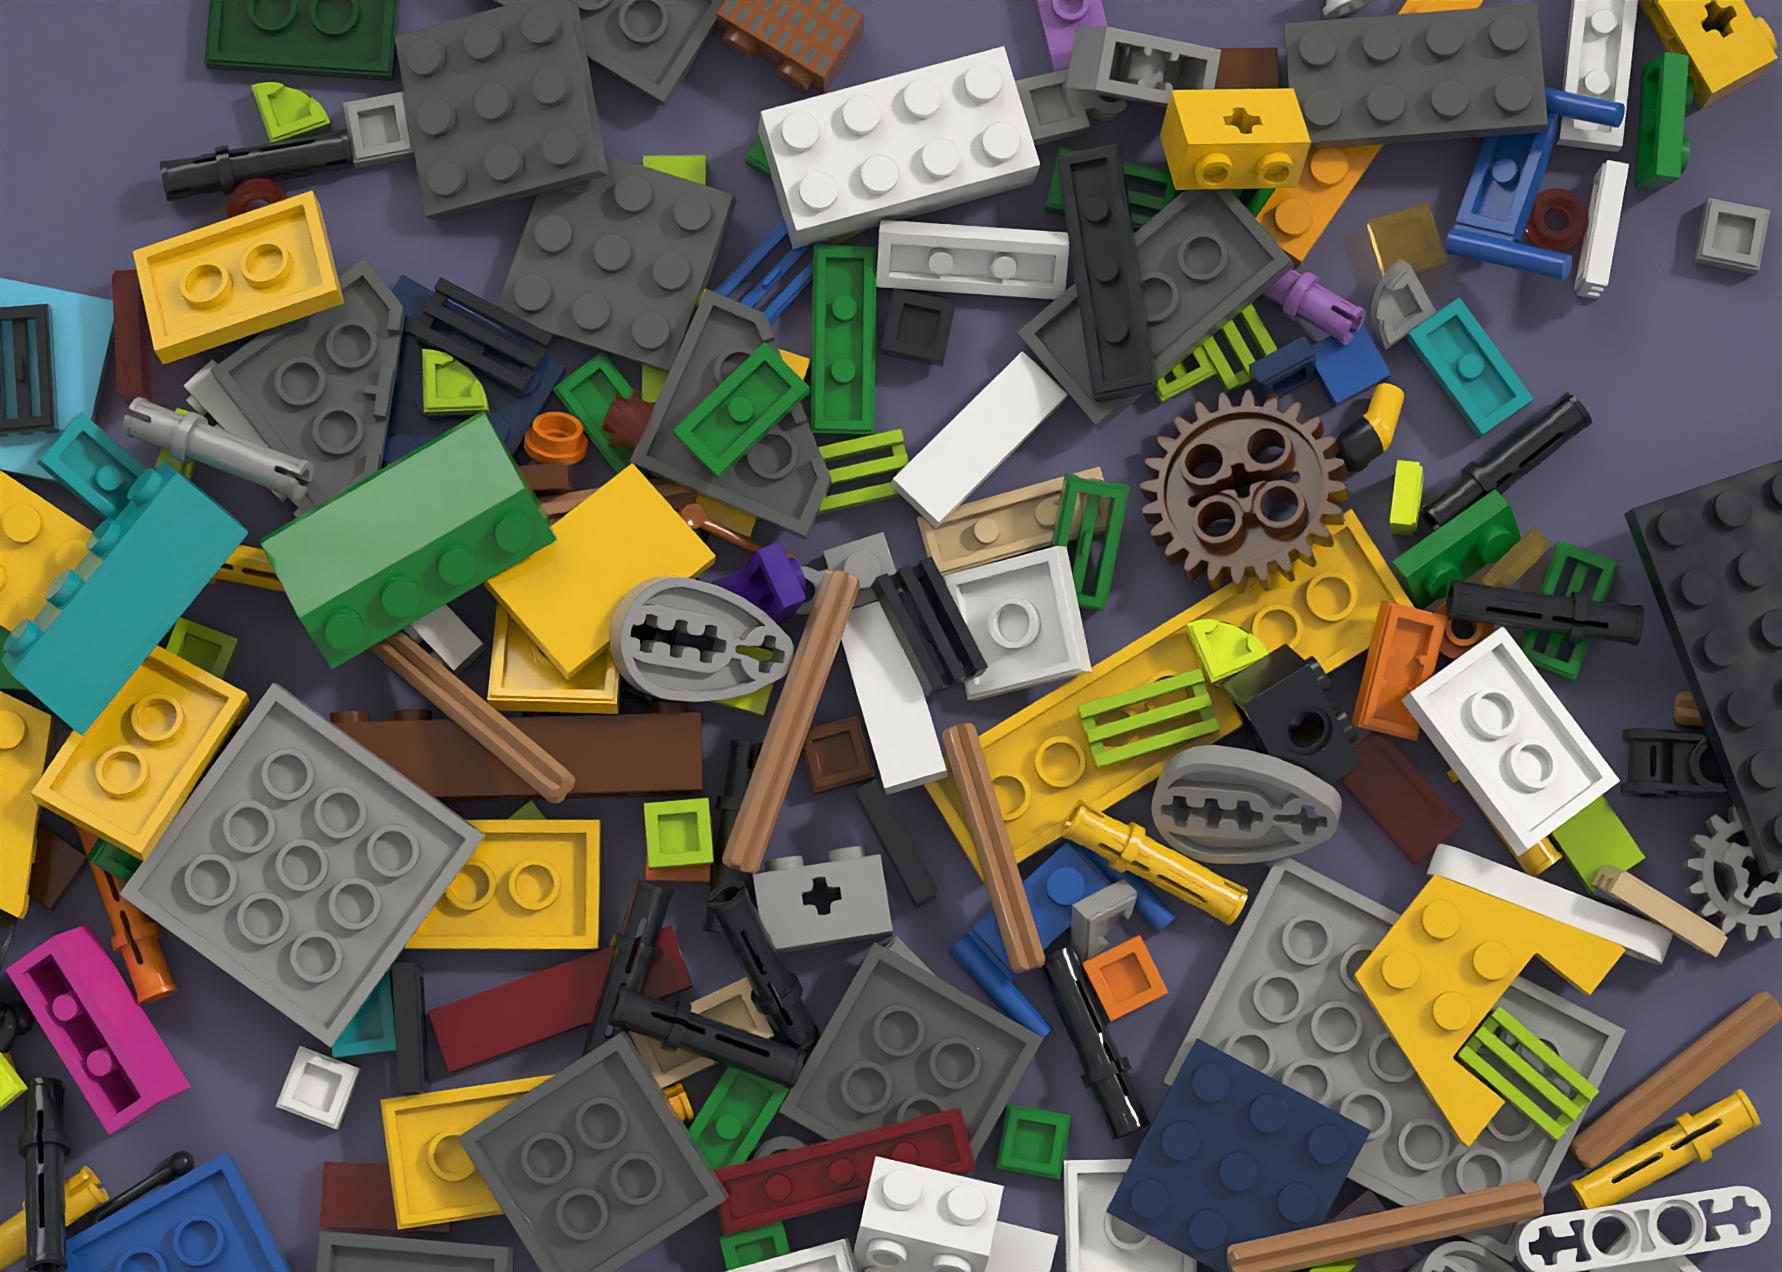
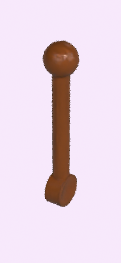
[678,504,796,560]

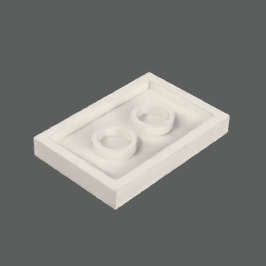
[1401,626,1620,856]

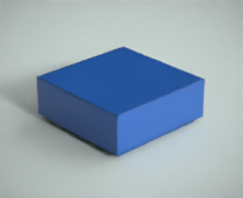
[1312,324,1391,408]

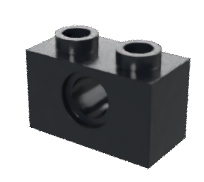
[1221,643,1362,785]

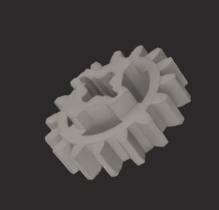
[1682,805,1782,943]

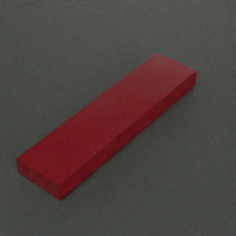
[428,925,694,1073]
[713,1106,977,1235]

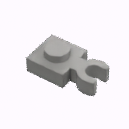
[1015,68,1127,146]
[795,532,903,618]

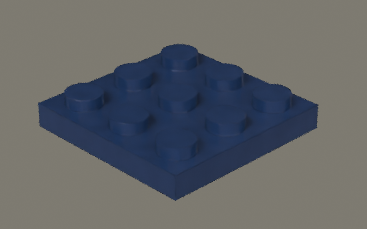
[381,274,567,469]
[1106,1038,1371,1272]

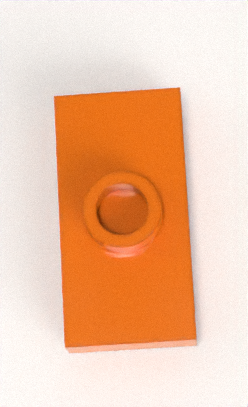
[1351,601,1447,741]

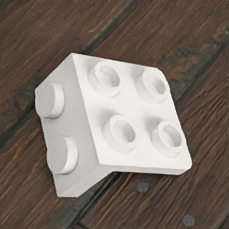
[853,1156,1004,1272]

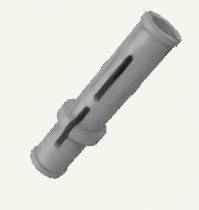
[123,397,313,501]

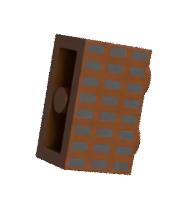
[716,0,864,94]

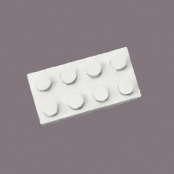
[758,46,1040,249]

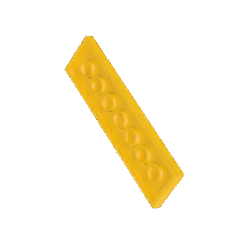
[923,509,1414,885]

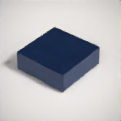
[1249,335,1316,405]

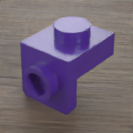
[711,542,807,625]

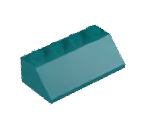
[1,460,249,736]

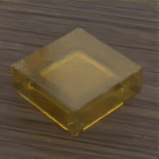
[1367,203,1447,276]
[1482,527,1550,588]

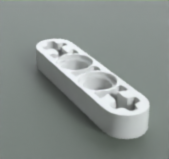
[1427,844,1673,965]
[1514,1186,1771,1272]

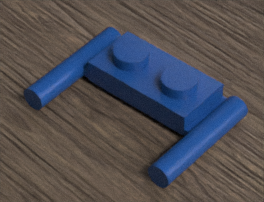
[1446,87,1625,280]
[948,840,1176,1038]

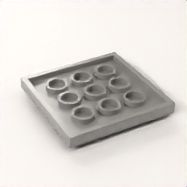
[119,683,486,1048]

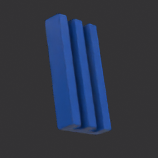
[714,219,829,326]

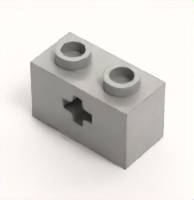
[1066,26,1221,108]
[753,846,893,954]

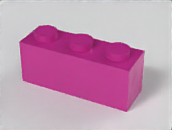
[6,923,191,1135]

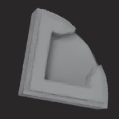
[1370,259,1437,350]
[1070,879,1137,962]

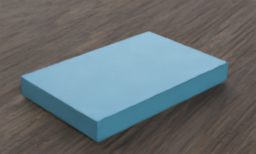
[0,278,122,484]

